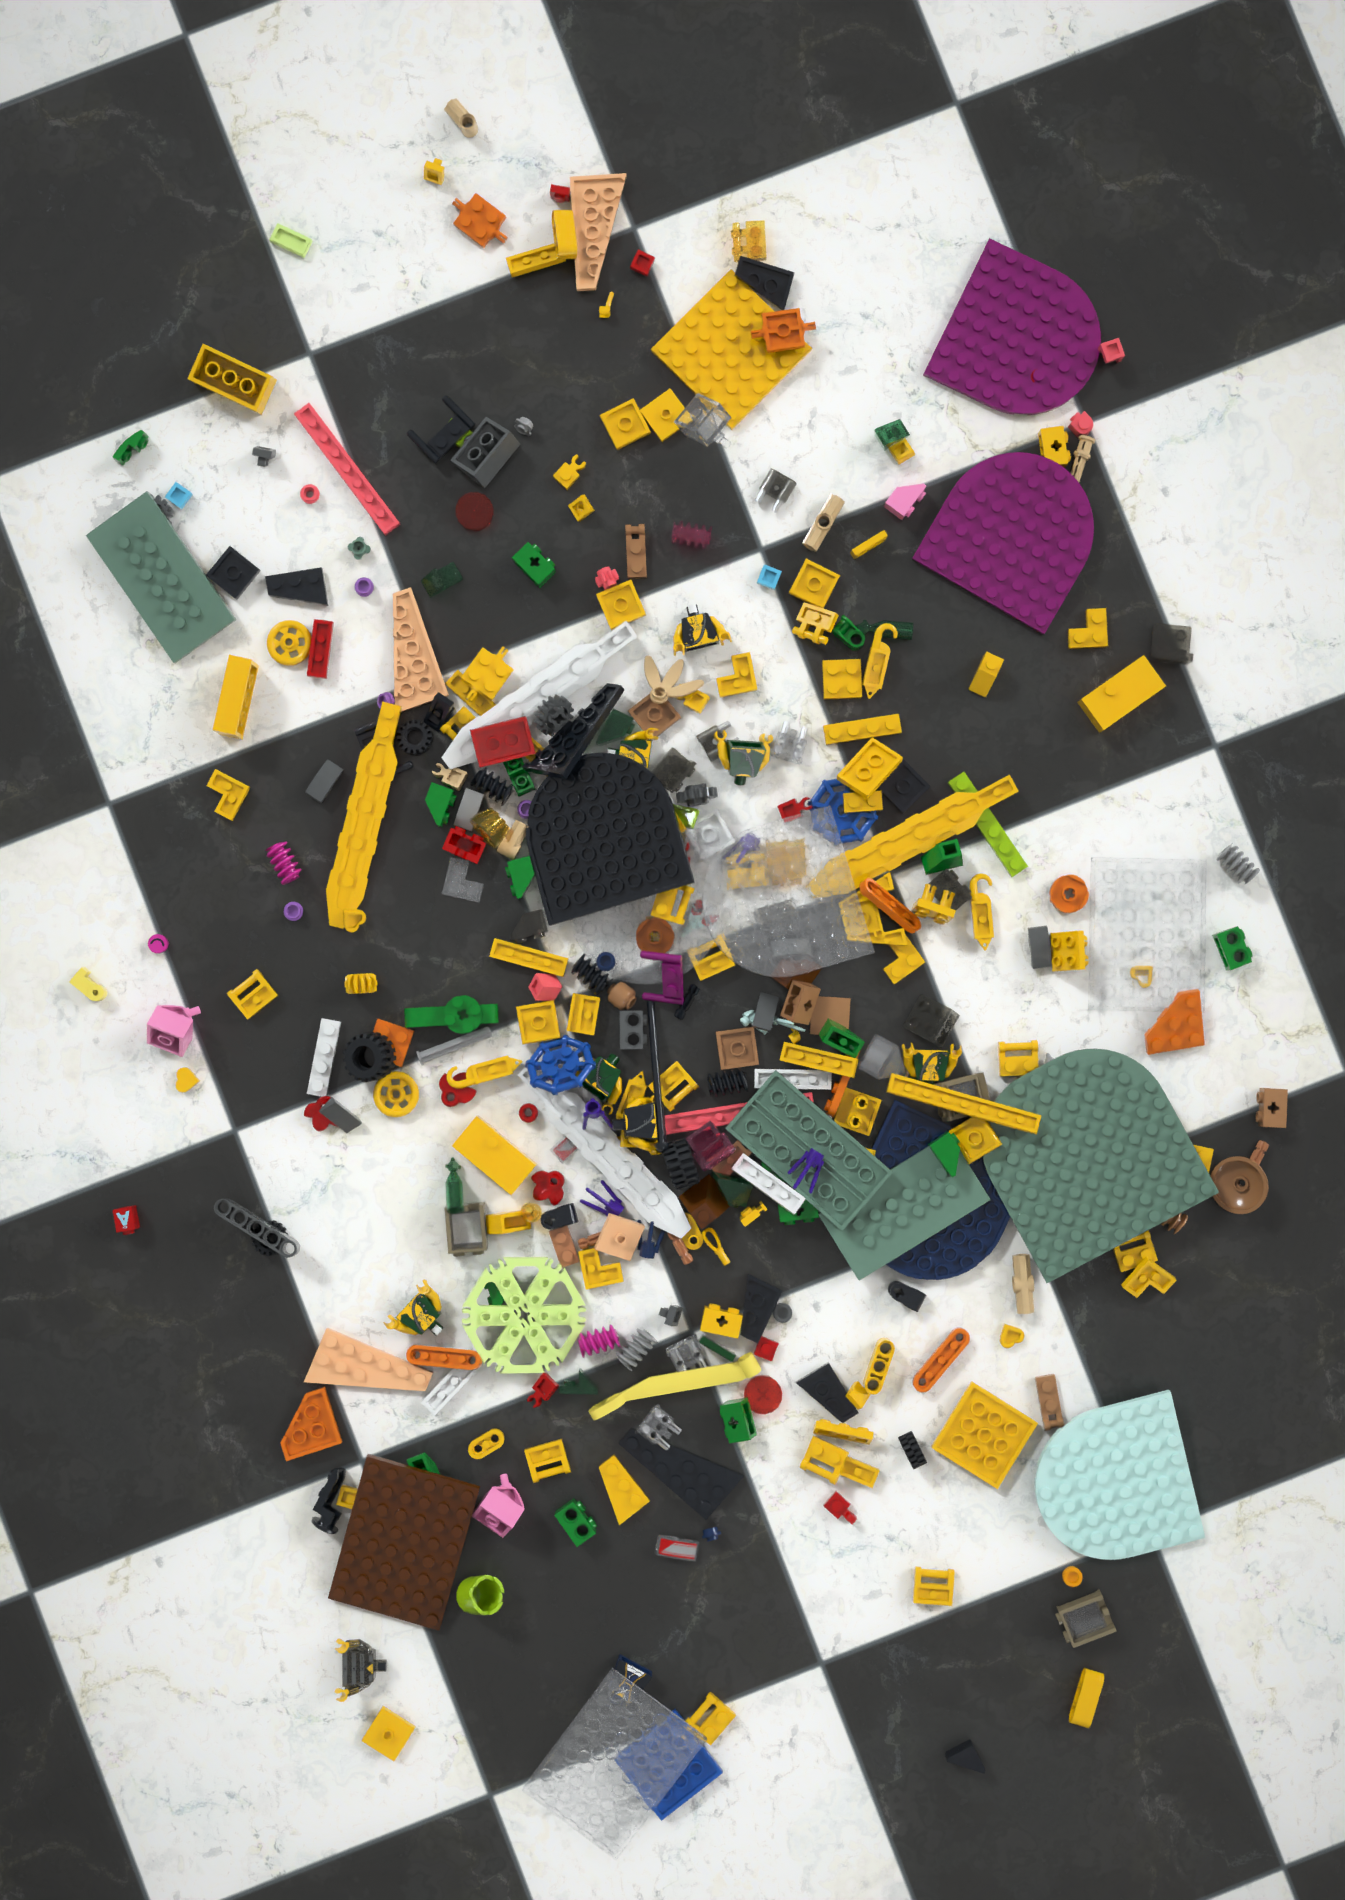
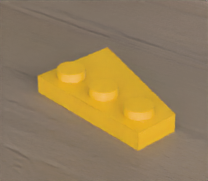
[599,1454,650,1525]

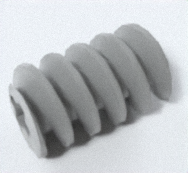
[1216,843,1260,884]
[616,1328,658,1371]

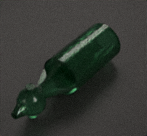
[855,620,913,640]
[445,1157,464,1214]

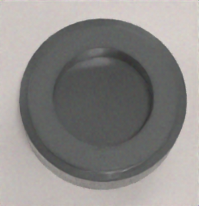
[773,1303,792,1323]

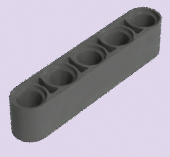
[214,1198,300,1258]

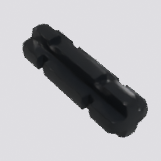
[674,984,700,1020]

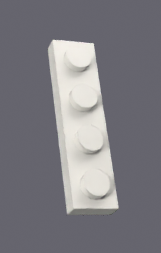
[307,1018,341,1097]
[754,1069,832,1090]
[731,1153,806,1215]
[421,1347,489,1416]

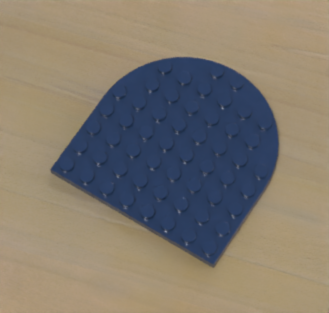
[871,1100,1010,1280]

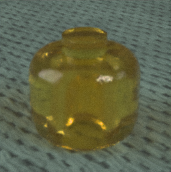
[521,1202,542,1223]

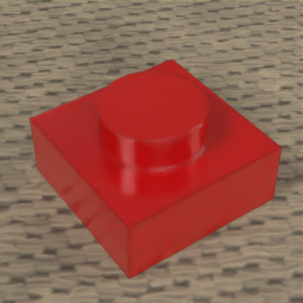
[550,184,571,203]
[630,249,655,277]
[754,1336,779,1361]

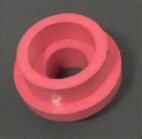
[300,484,320,504]

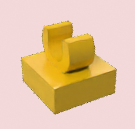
[424,158,445,185]

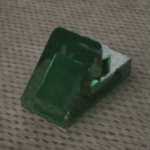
[874,419,910,451]
[421,562,463,598]
[559,1368,599,1395]

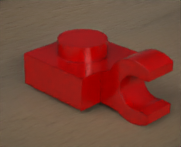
[823,1491,857,1525]

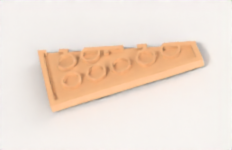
[570,173,627,291]
[393,587,449,713]
[304,1328,434,1391]

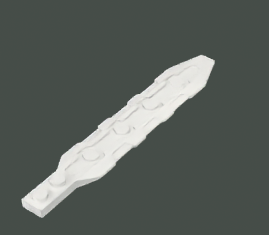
[441,621,637,769]
[518,1067,691,1238]

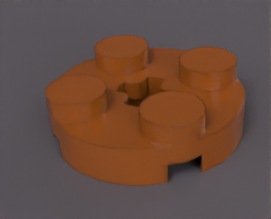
[636,918,675,953]

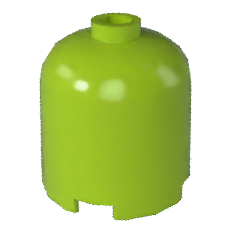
[456,1575,504,1615]

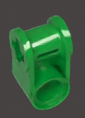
[832,615,865,651]

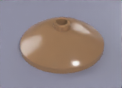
[1211,1156,1269,1214]

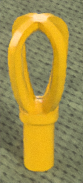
[702,1228,730,1266]

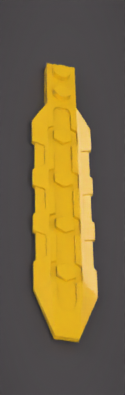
[326,701,402,929]
[807,775,1019,898]

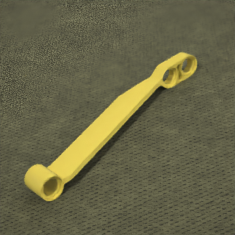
[588,1352,762,1420]

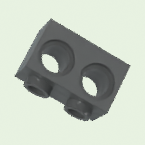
[620,1011,647,1049]

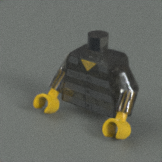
[335,1638,387,1702]

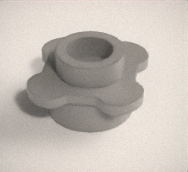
[514,417,533,436]

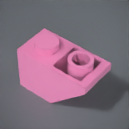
[884,483,926,520]

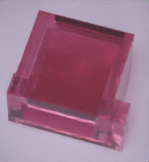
[685,1121,736,1172]

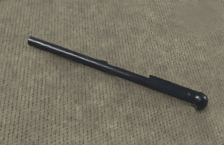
[647,1001,669,1151]

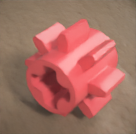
[595,566,619,590]

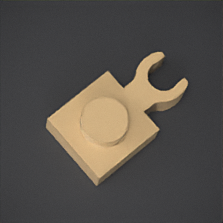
[432,763,468,791]

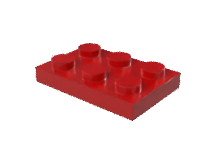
[470,716,535,768]

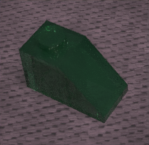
[596,708,635,746]
[711,1171,753,1208]

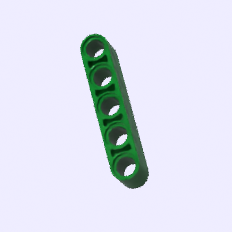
[404,1004,499,1028]

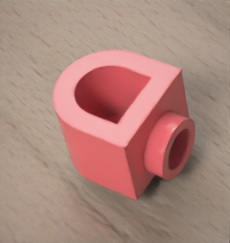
[1068,411,1093,437]

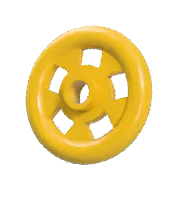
[267,620,312,666]
[373,1071,419,1117]

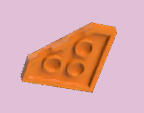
[1144,989,1205,1055]
[280,1387,342,1461]

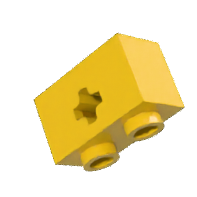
[1038,426,1071,468]
[700,1303,743,1339]

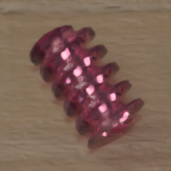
[671,520,712,550]

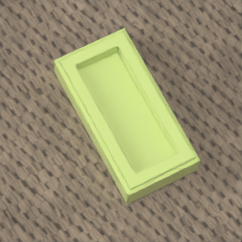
[269,223,312,258]

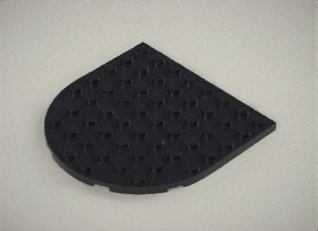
[526,753,695,926]

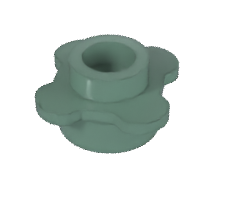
[348,537,371,560]

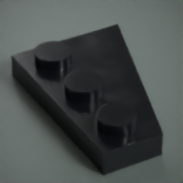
[265,567,329,606]
[740,1274,783,1344]
[796,1362,859,1423]

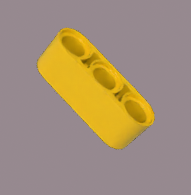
[552,210,577,259]
[863,1338,895,1395]
[1069,1668,1104,1728]

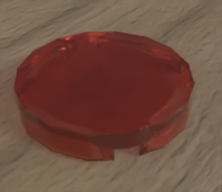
[456,492,493,531]
[744,1375,782,1415]

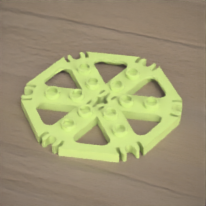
[462,1257,586,1374]

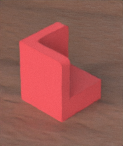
[1098,338,1125,364]
[528,973,562,1001]

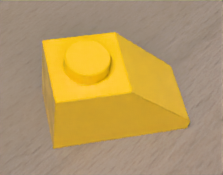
[968,652,1004,697]
[485,1210,531,1234]

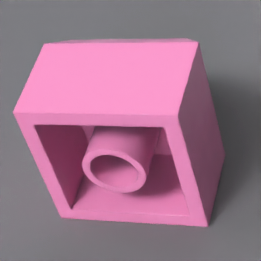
[147,1005,201,1057]
[472,1474,525,1538]

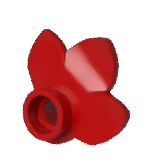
[439,1072,477,1107]
[304,1096,338,1131]
[531,1171,565,1206]

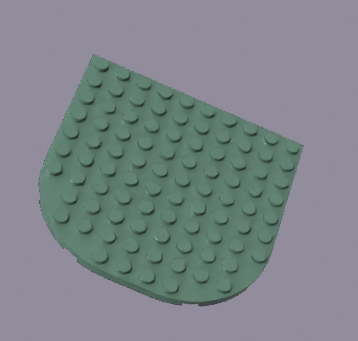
[983,1048,1219,1283]

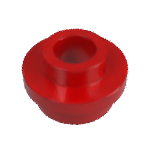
[519,1103,538,1123]

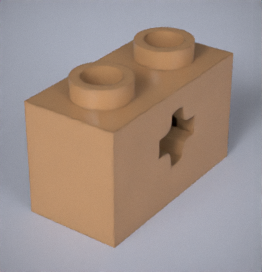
[780,980,821,1025]
[1256,1088,1288,1128]

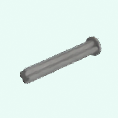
[416,1027,492,1066]

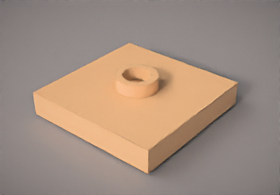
[594,1213,645,1261]

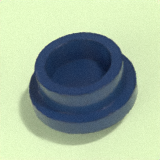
[596,952,616,971]
[702,1527,721,1542]

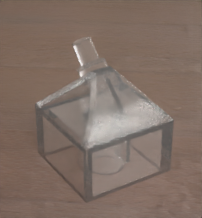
[674,393,731,449]
[857,1034,909,1080]

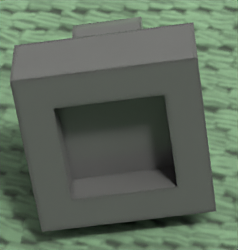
[252,446,276,467]
[659,1305,683,1326]

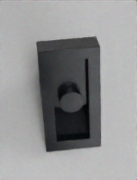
[423,692,455,732]

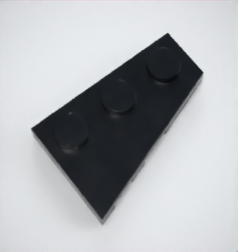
[734,256,795,310]

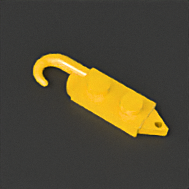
[862,623,898,699]
[969,873,994,951]
[447,1055,522,1089]
[610,1071,648,1141]

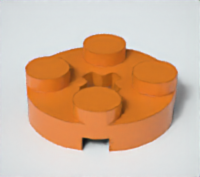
[1049,875,1089,913]

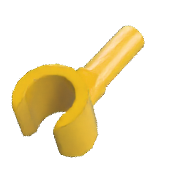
[599,292,614,318]
[788,1020,801,1044]

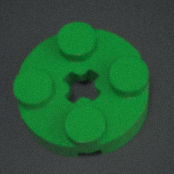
[443,995,483,1034]

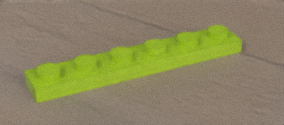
[948,772,1028,878]

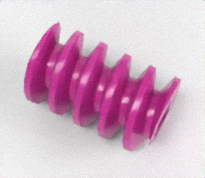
[265,841,302,885]
[578,1324,620,1358]

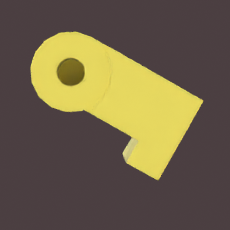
[69,967,107,1001]

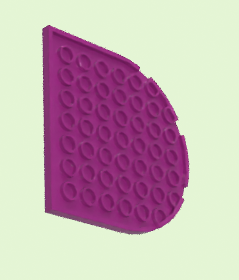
[923,238,1101,415]
[912,452,1094,635]

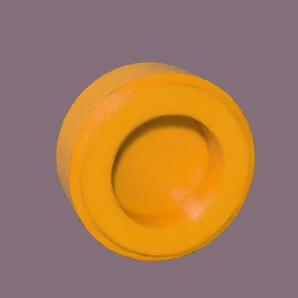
[1062,1566,1083,1587]

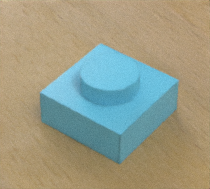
[165,482,193,510]
[757,564,782,590]

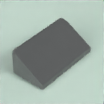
[319,1097,362,1133]

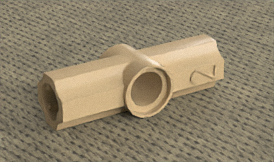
[802,494,845,552]
[1012,1254,1034,1314]

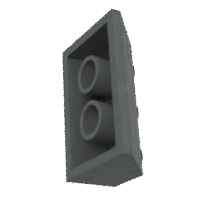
[450,417,520,488]

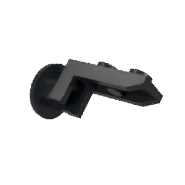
[311,1467,346,1534]

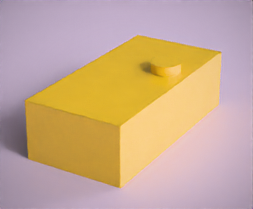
[187,344,277,415]
[213,655,259,740]
[1077,655,1166,733]
[452,1115,537,1195]

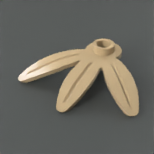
[644,656,704,704]

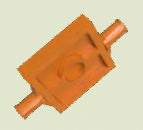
[452,193,508,248]
[751,308,816,353]

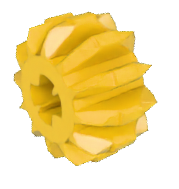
[344,973,377,994]

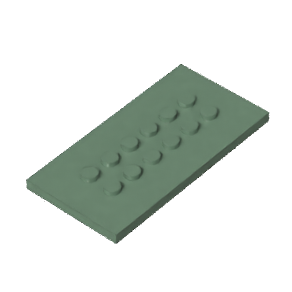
[86,491,236,663]
[725,1070,893,1231]
[818,1146,990,1281]

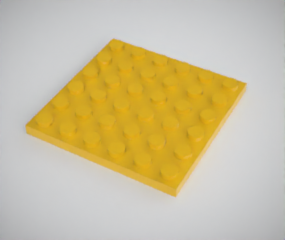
[651,269,812,430]

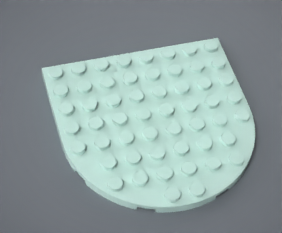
[1034,1390,1205,1560]

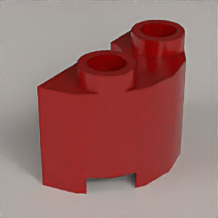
[442,826,486,864]

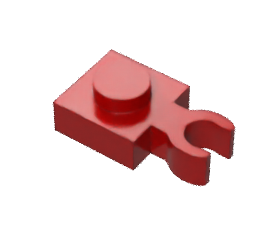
[777,797,813,824]
[527,1373,559,1408]

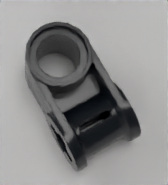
[541,1203,579,1229]
[888,1281,927,1312]

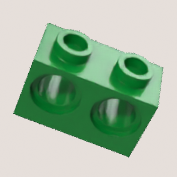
[1212,926,1253,971]
[554,1498,597,1547]

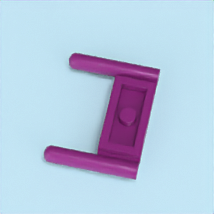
[640,951,684,1005]

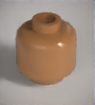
[607,982,637,1010]

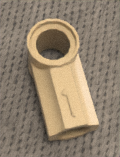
[444,98,478,138]
[497,820,529,860]

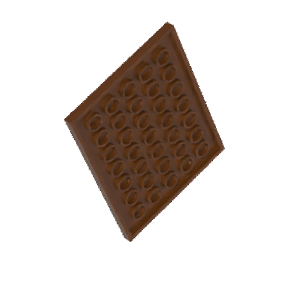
[328,1454,480,1631]

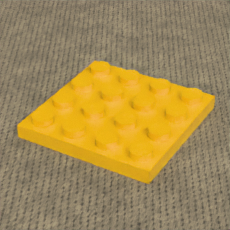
[931,1381,1038,1489]

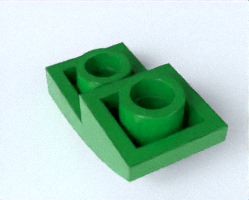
[113,430,149,466]
[503,757,536,797]

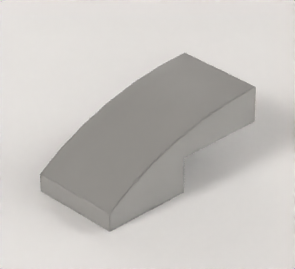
[454,788,485,832]

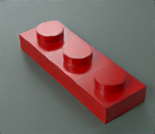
[307,619,334,679]

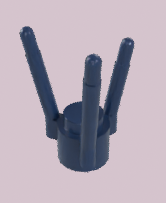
[637,1220,666,1259]

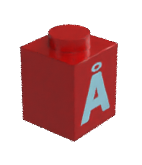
[113,1205,140,1235]

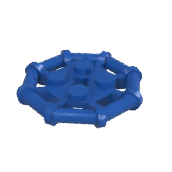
[807,779,878,846]
[525,1035,596,1095]

